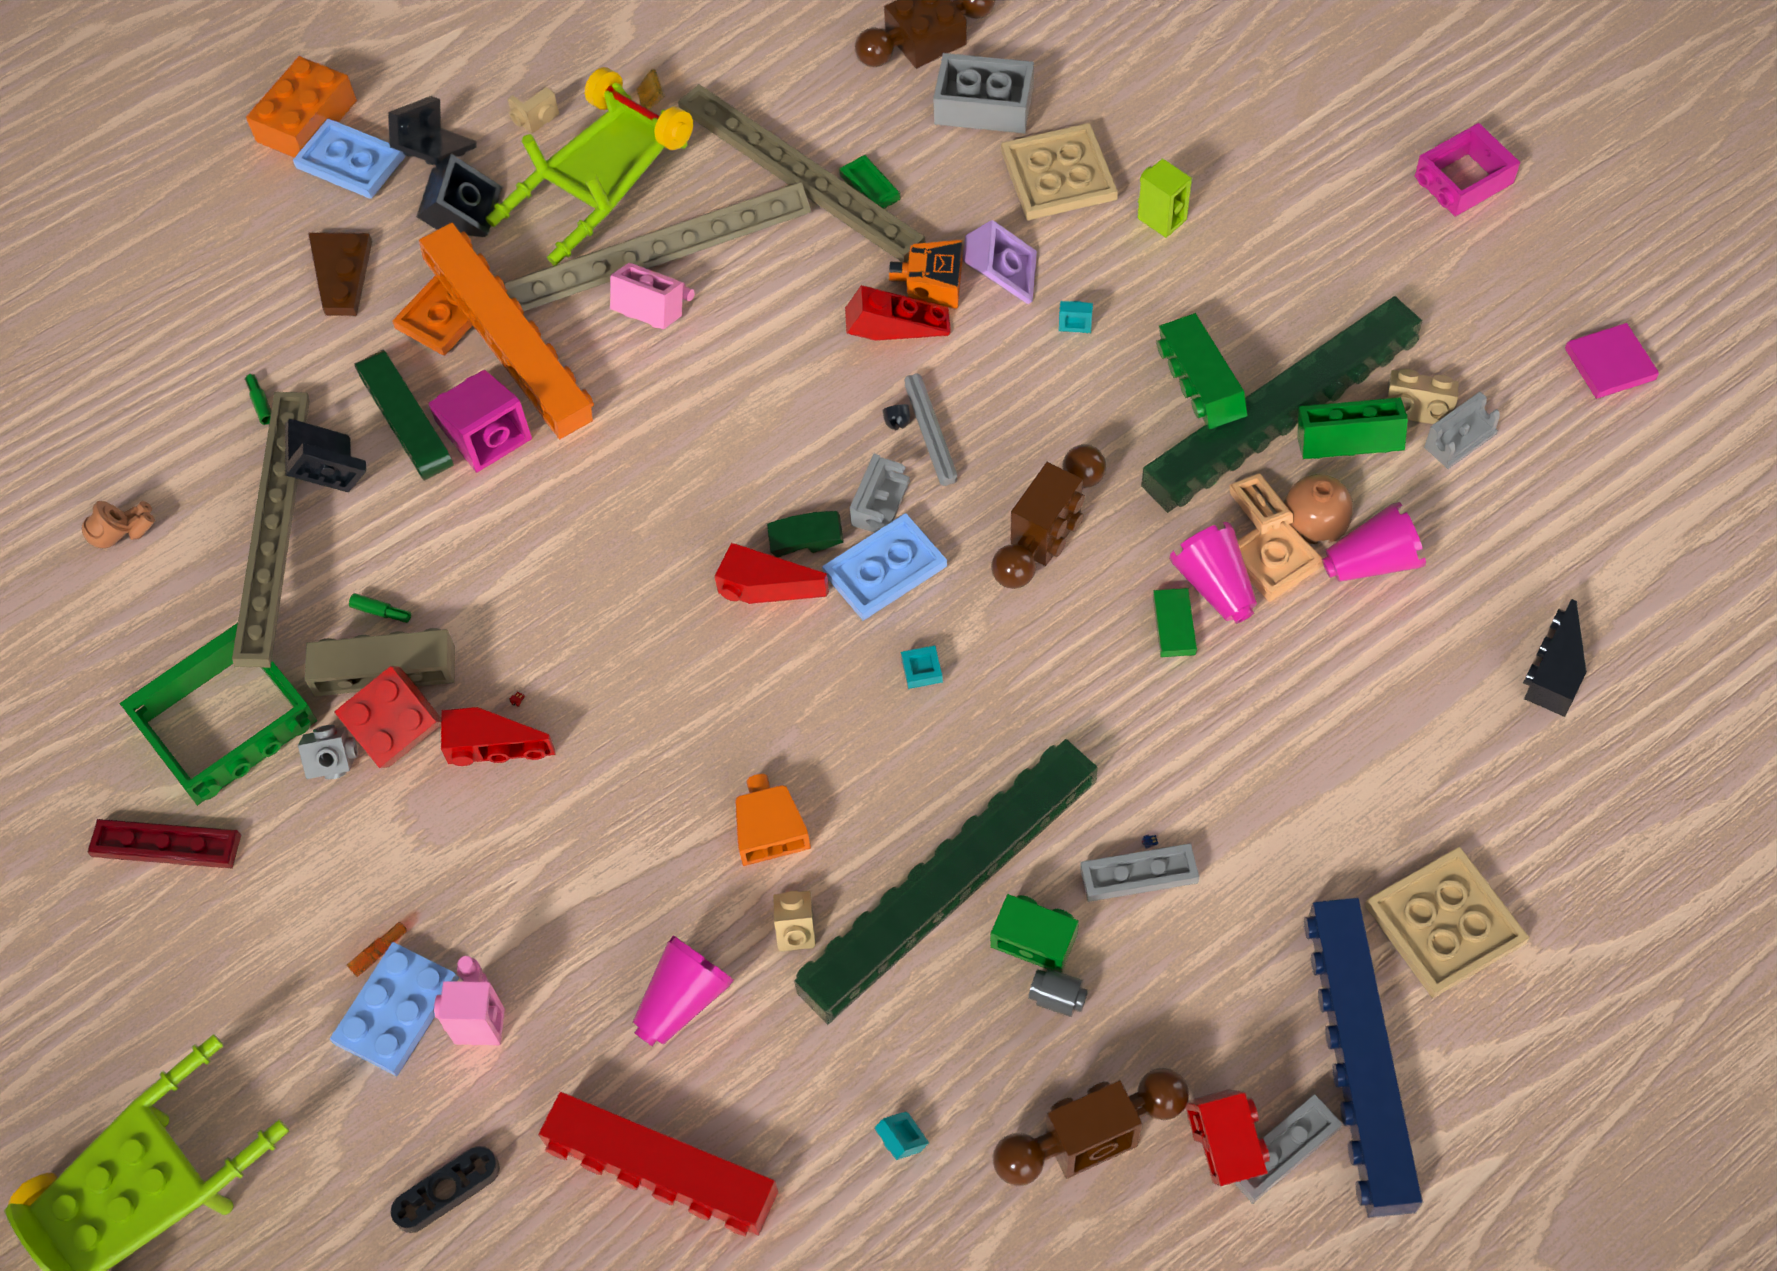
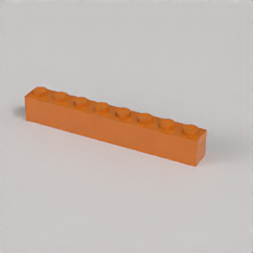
[419,223,594,440]

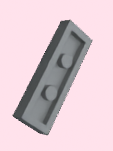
[1080,843,1199,902]
[1234,1094,1343,1204]

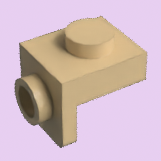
[507,87,559,134]
[773,890,816,951]

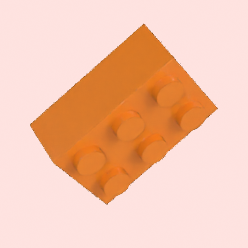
[246,56,357,158]

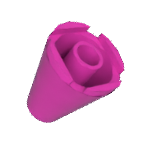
[1322,501,1426,582]
[1169,522,1257,624]
[633,935,734,1047]

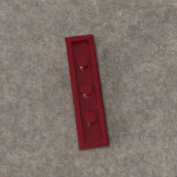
[87,819,241,869]

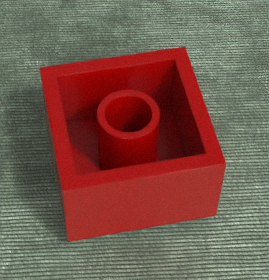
[334,666,441,768]

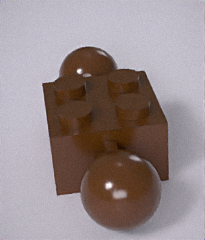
[855,0,995,69]
[991,444,1106,589]
[993,1068,1189,1186]

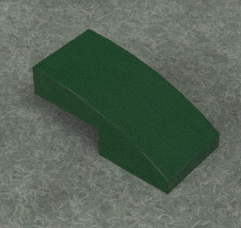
[767,511,844,558]

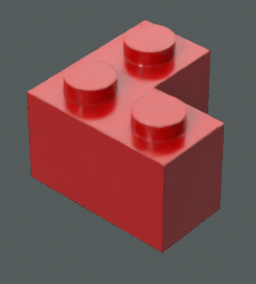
[1185,1089,1270,1186]

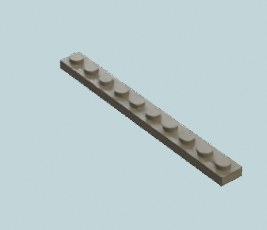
[678,84,925,262]
[504,182,811,312]
[232,392,309,668]

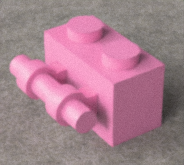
[610,263,694,329]
[434,956,505,1045]

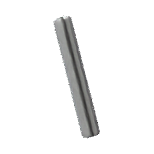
[904,373,957,486]

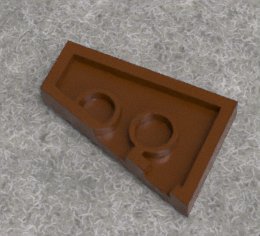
[308,232,372,316]

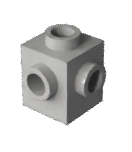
[298,725,358,780]

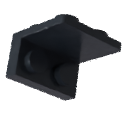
[388,96,477,165]
[285,419,366,493]

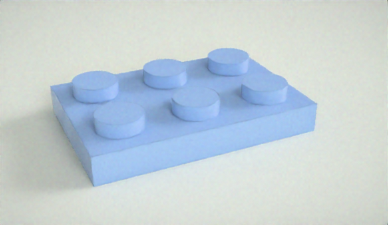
[293,118,405,199]
[822,513,947,621]
[330,942,459,1077]

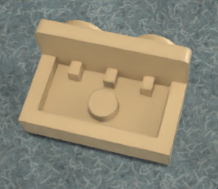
[1387,369,1459,424]

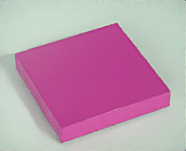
[1565,323,1659,399]

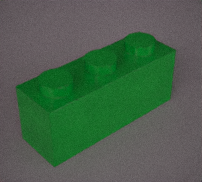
[1297,397,1408,459]

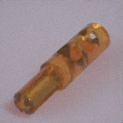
[346,922,407,977]

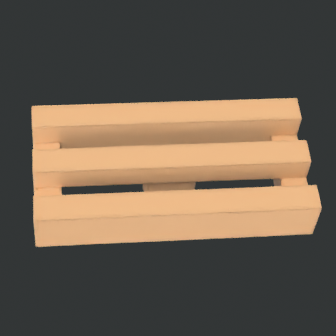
[1230,473,1293,534]

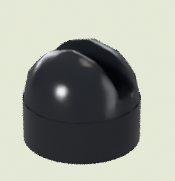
[882,404,910,431]

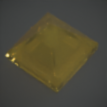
[636,69,666,110]

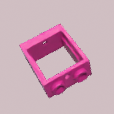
[1414,123,1520,217]

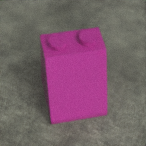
[428,369,532,473]

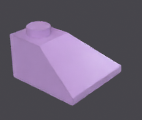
[963,220,1037,304]

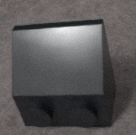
[416,154,502,237]

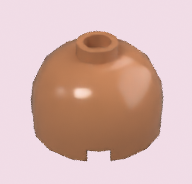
[1284,474,1353,544]

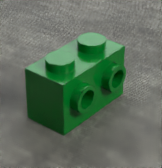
[990,894,1079,973]

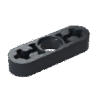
[391,1146,500,1233]

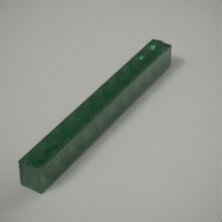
[1141,296,1422,513]
[794,739,1098,1025]

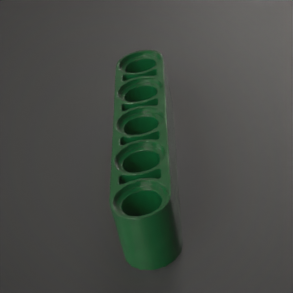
[354,349,454,481]

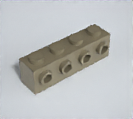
[305,628,455,696]

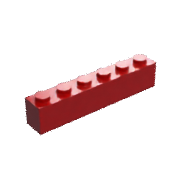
[538,1091,778,1236]

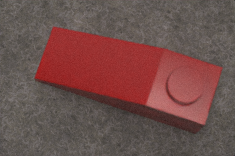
[714,542,829,604]

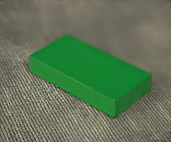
[839,154,900,209]
[1153,588,1197,658]

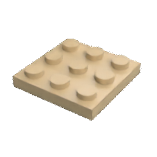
[1001,123,1118,220]
[1364,847,1530,999]

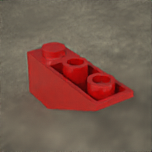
[845,285,951,341]
[441,707,555,766]

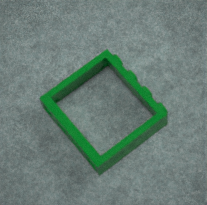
[119,623,317,806]

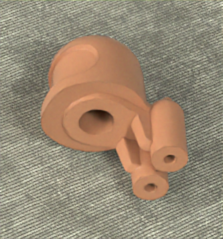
[82,501,155,549]

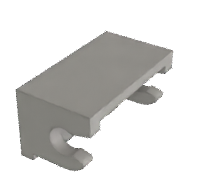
[1424,392,1500,469]
[850,454,910,533]

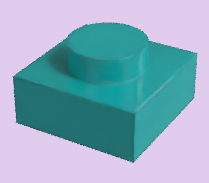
[1059,301,1093,333]
[901,646,943,689]
[874,1111,929,1160]

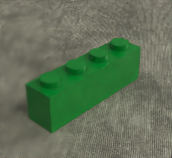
[1156,313,1247,429]

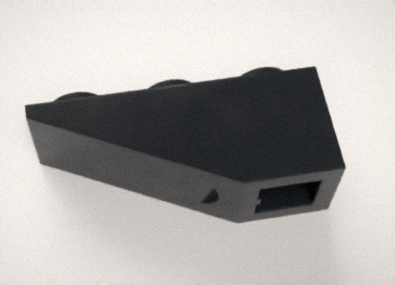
[1523,599,1586,717]

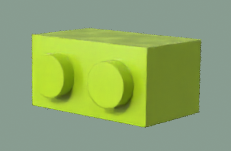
[1138,158,1192,238]

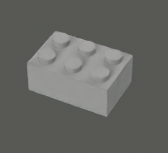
[933,53,1034,133]

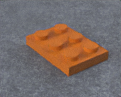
[392,275,473,356]

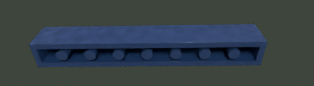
[1304,898,1423,1218]

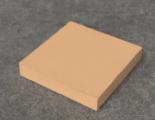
[1237,521,1323,602]

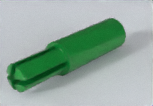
[245,374,272,425]
[349,593,411,623]

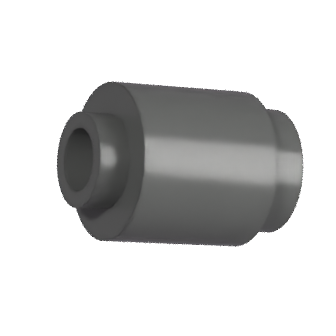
[1028,969,1088,1017]

